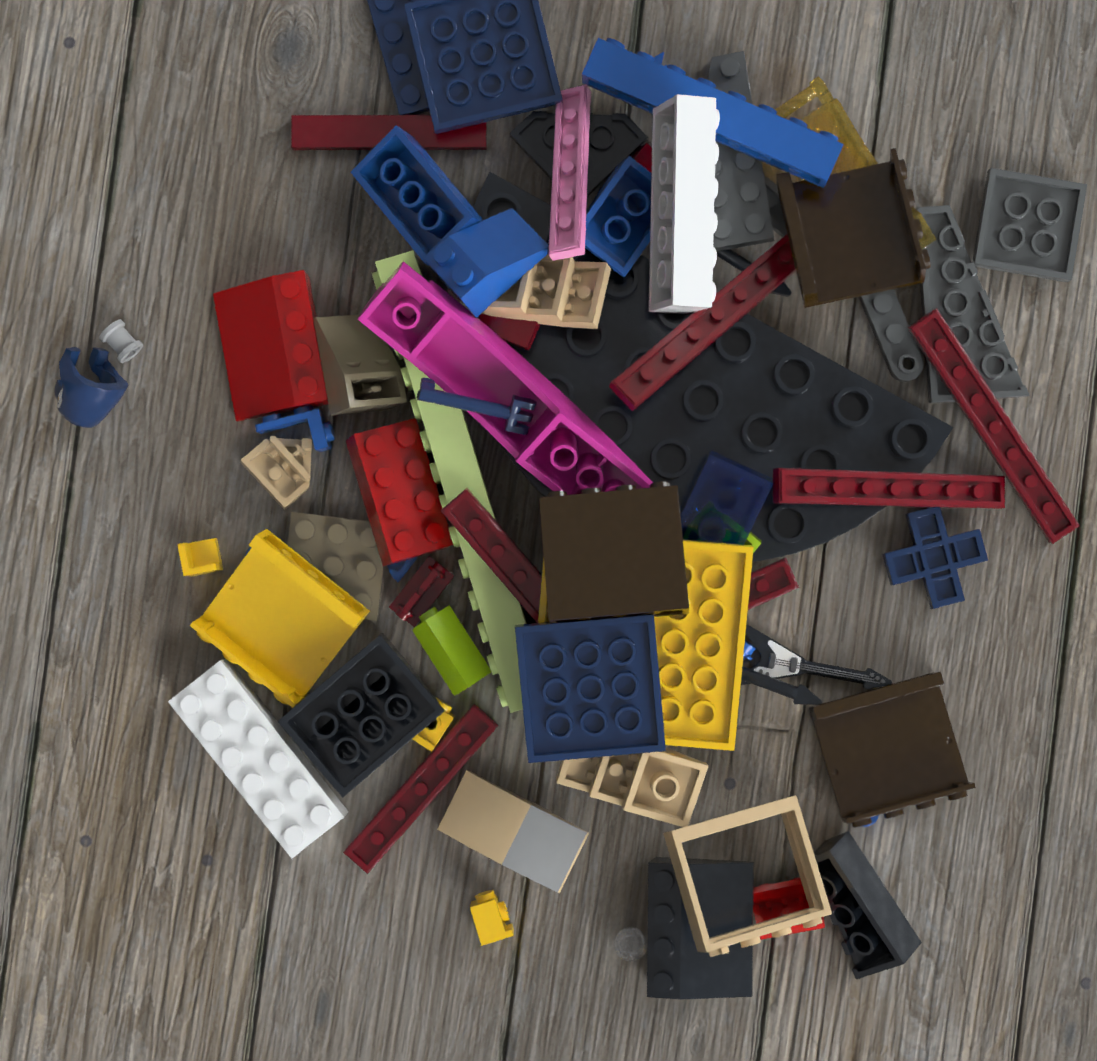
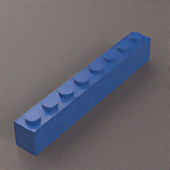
[582,38,844,188]

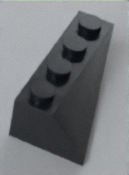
[814,831,922,980]

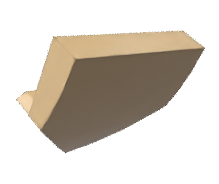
[241,436,312,510]

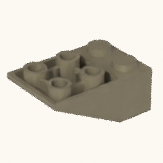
[313,315,407,416]

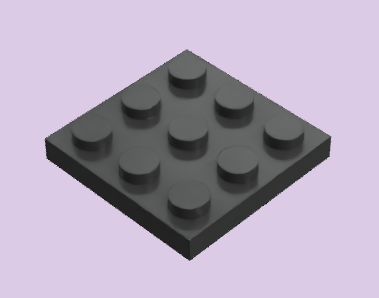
[972,168,1087,283]

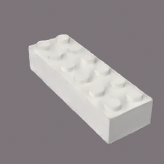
[649,94,720,314]
[168,659,349,859]

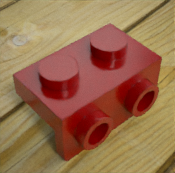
[753,877,825,940]

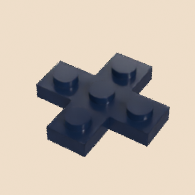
[882,507,988,609]

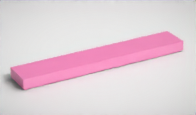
[548,84,591,261]

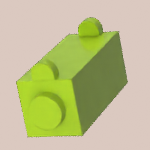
[412,605,491,696]

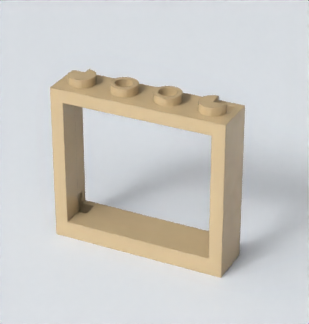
[663,795,832,957]

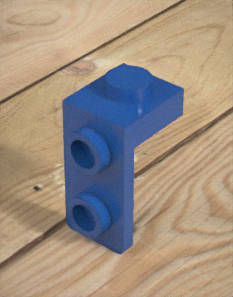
[255,405,335,452]

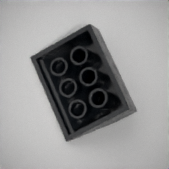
[278,633,445,798]
[647,857,754,1000]

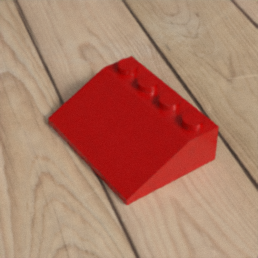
[213,270,329,421]

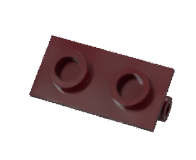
[389,556,454,627]

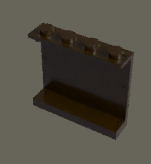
[776,148,931,308]
[539,482,689,624]
[809,672,976,828]

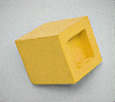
[177,538,223,577]

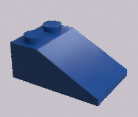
[585,156,652,277]
[424,208,549,318]

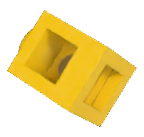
[413,697,455,752]
[470,890,514,946]

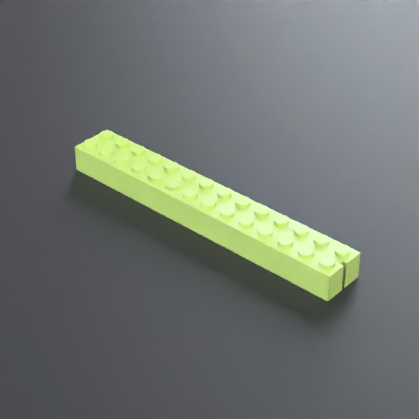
[372,250,527,713]

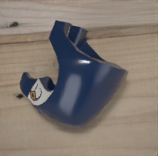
[54,347,129,428]

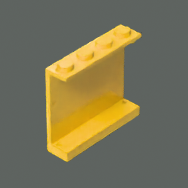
[190,529,370,708]

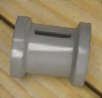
[99,319,143,363]

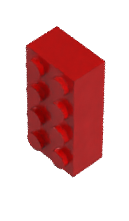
[346,418,453,567]

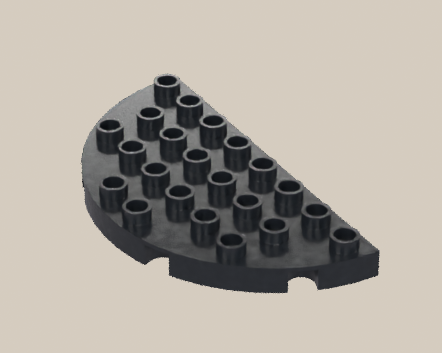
[473,172,953,562]

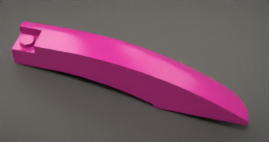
[358,261,653,495]

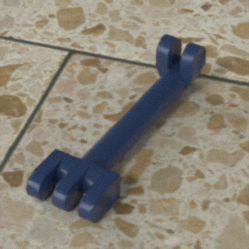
[417,378,537,435]

